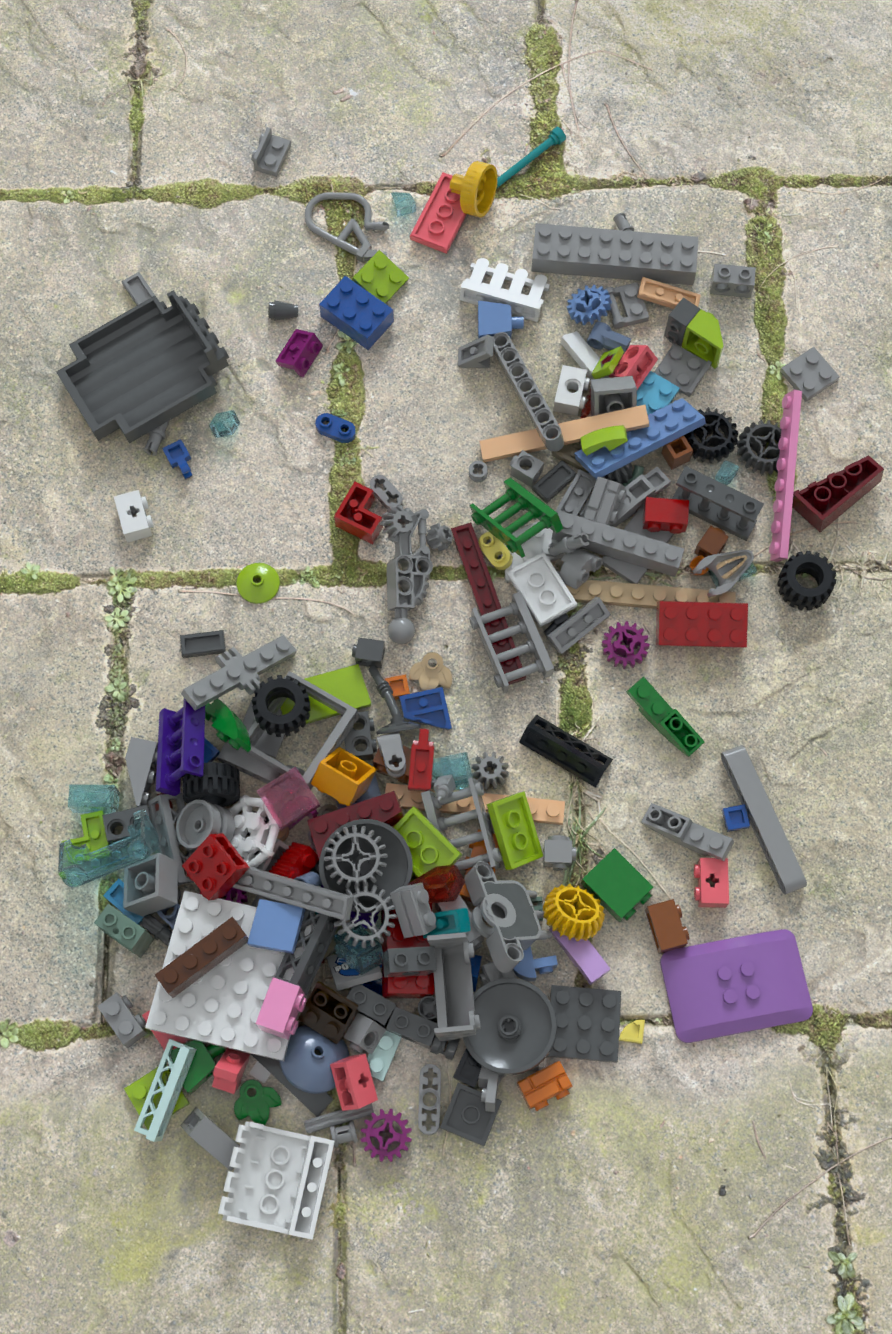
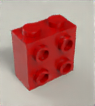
[182,833,250,901]

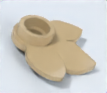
[409,652,452,691]

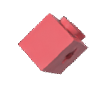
[694,858,729,908]
[330,1054,378,1111]

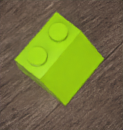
[682,309,724,369]

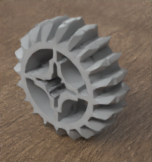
[324,825,388,888]
[334,885,397,948]

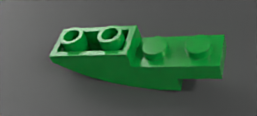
[626,676,705,757]
[205,698,251,752]

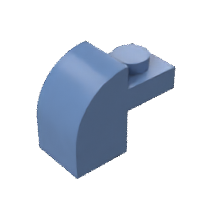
[513,946,558,982]

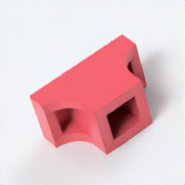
[212,1048,250,1094]

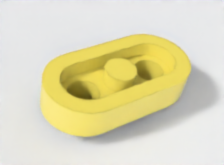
[478,532,513,570]

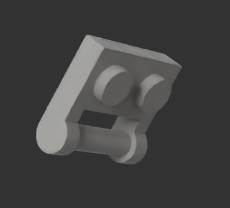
[604,282,649,328]

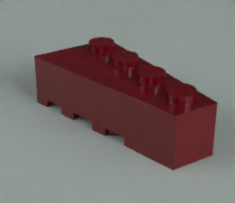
[792,455,884,532]
[307,791,404,859]

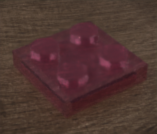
[257,767,320,830]

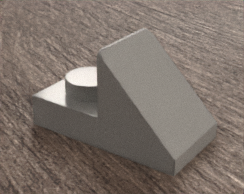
[458,335,494,368]

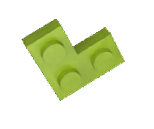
[61,810,111,865]

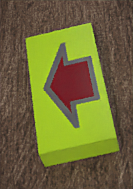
[591,346,624,379]

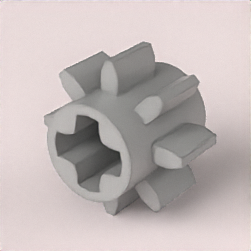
[426,523,453,551]

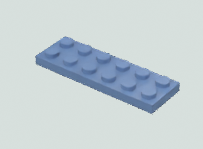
[574,398,706,480]

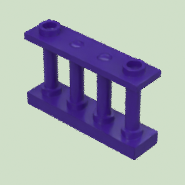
[156,698,205,796]

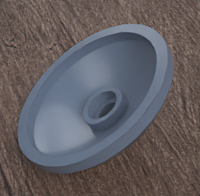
[279,1025,349,1094]

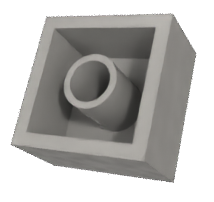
[591,376,637,416]
[123,853,181,917]

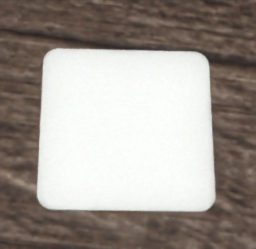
[250,1061,271,1083]

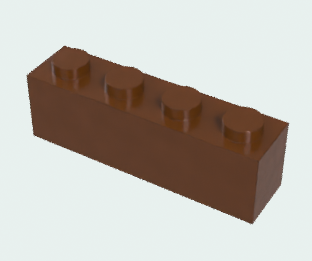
[155,916,249,998]

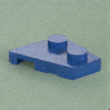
[399,687,452,730]

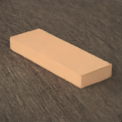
[637,277,701,309]

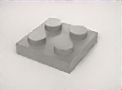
[780,347,840,402]

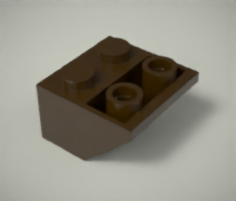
[298,981,359,1044]

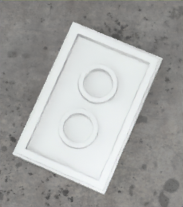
[507,552,578,627]

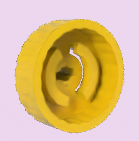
[449,161,497,217]

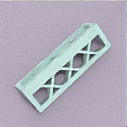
[134,1039,197,1142]

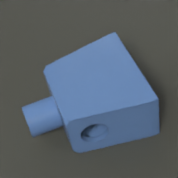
[478,301,524,339]

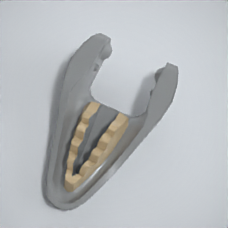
[692,550,754,598]

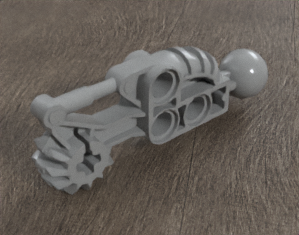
[380,505,433,644]

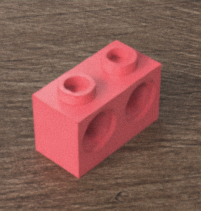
[609,345,658,390]

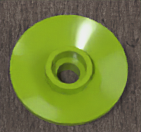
[237,563,280,604]

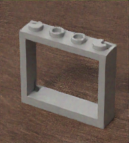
[242,671,359,791]

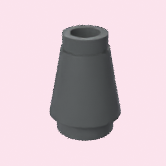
[268,300,298,321]

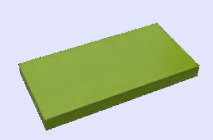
[280,664,371,724]

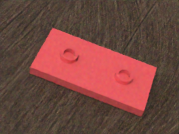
[410,172,467,254]

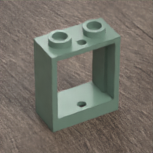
[94,904,155,958]

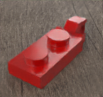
[408,729,434,792]

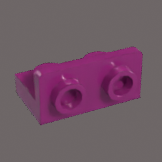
[275,329,323,377]

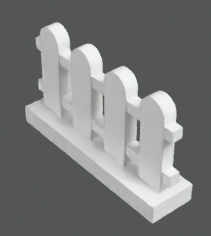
[460,258,550,322]

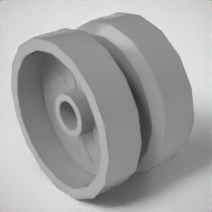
[176,800,235,850]

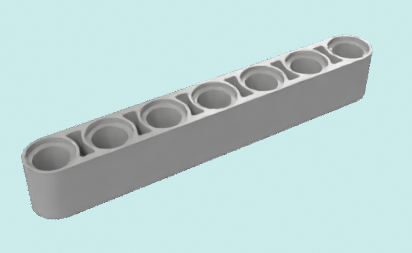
[493,332,564,452]
[721,745,807,895]

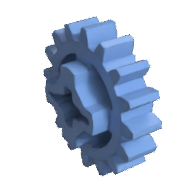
[567,285,612,325]

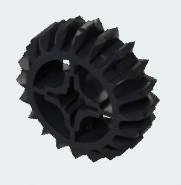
[684,407,738,464]

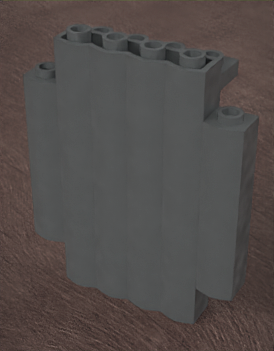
[56,290,229,444]

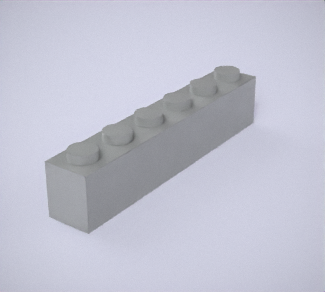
[551,511,684,577]

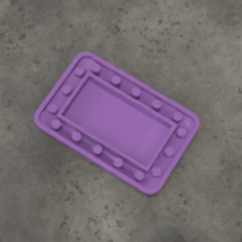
[660,929,813,1043]

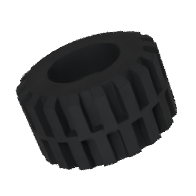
[777,551,837,611]
[252,675,311,737]
[183,762,240,807]

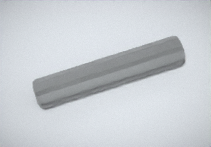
[304,1103,374,1133]

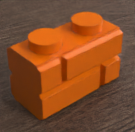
[517,1061,573,1111]

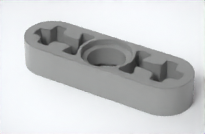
[418,1064,441,1135]

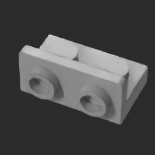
[251,127,291,177]

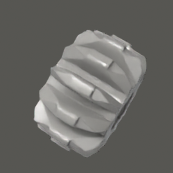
[471,752,509,790]

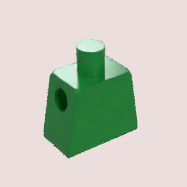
[170,1040,225,1095]

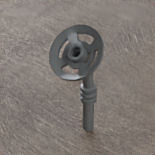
[368,666,421,734]

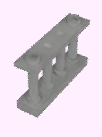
[469,591,554,693]
[421,777,502,883]

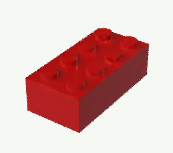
[656,601,748,648]
[381,901,434,999]

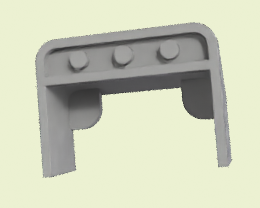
[427,932,481,1041]

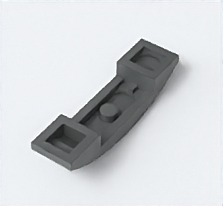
[251,1054,334,1117]

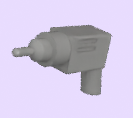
[431,774,456,802]

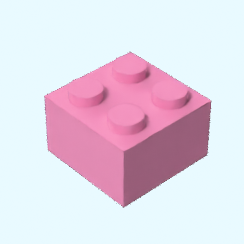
[255,977,307,1040]

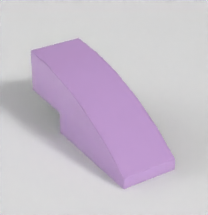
[549,927,610,985]

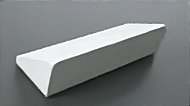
[561,331,610,380]

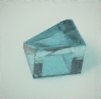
[391,192,416,217]
[209,410,240,438]
[715,460,739,485]

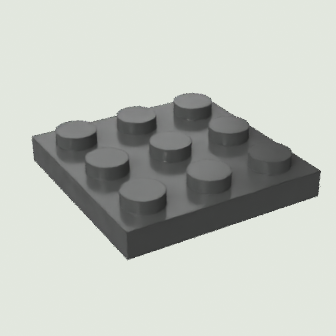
[547,985,621,1063]

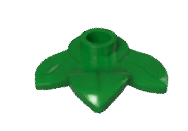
[234,1079,282,1125]

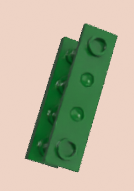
[469,478,563,558]

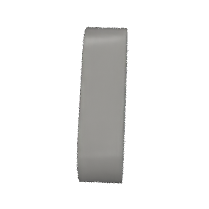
[370,475,403,510]

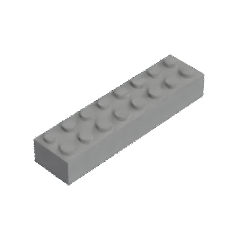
[531,223,698,285]

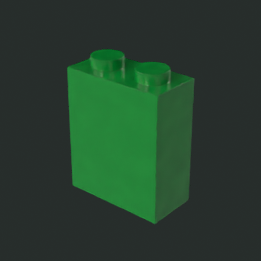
[581,848,654,923]

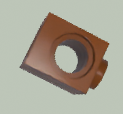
[694,526,729,558]

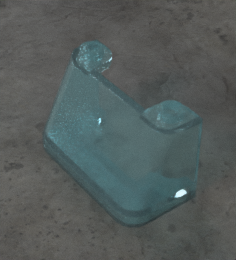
[58,809,160,887]

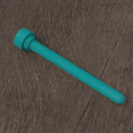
[496,127,566,189]

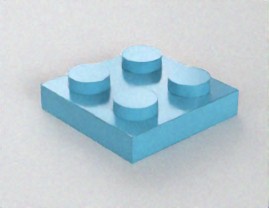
[637,371,680,415]

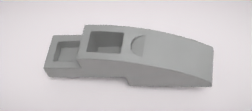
[612,466,671,527]
[641,803,734,861]

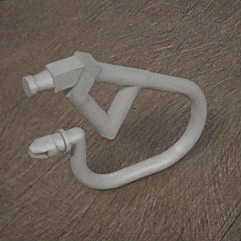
[305,192,389,263]

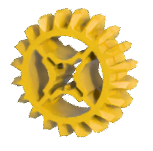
[542,883,605,942]

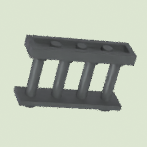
[672,466,764,541]

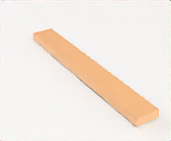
[480,405,650,463]

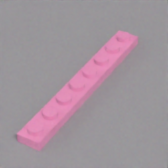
[769,390,802,562]

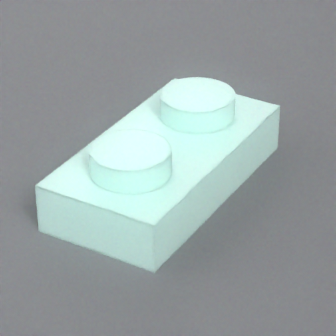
[367,1031,402,1082]

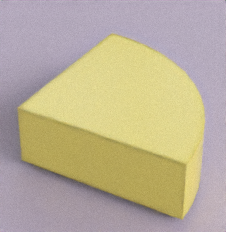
[619,1020,645,1044]

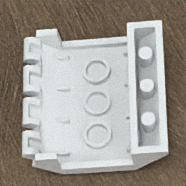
[218,1121,335,1240]

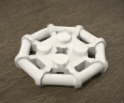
[229,795,282,868]

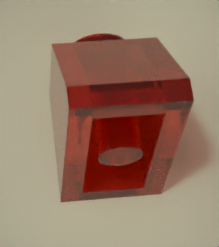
[408,865,465,903]

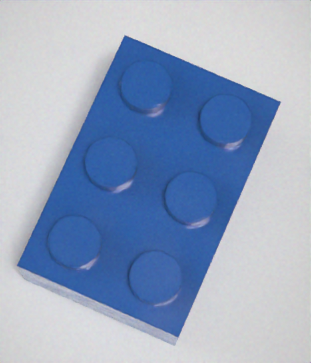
[319,276,394,350]

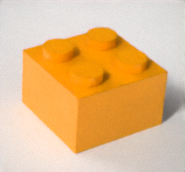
[311,747,377,806]

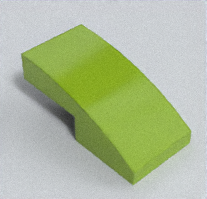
[580,425,628,456]

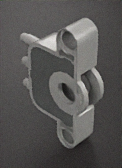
[464,861,553,973]

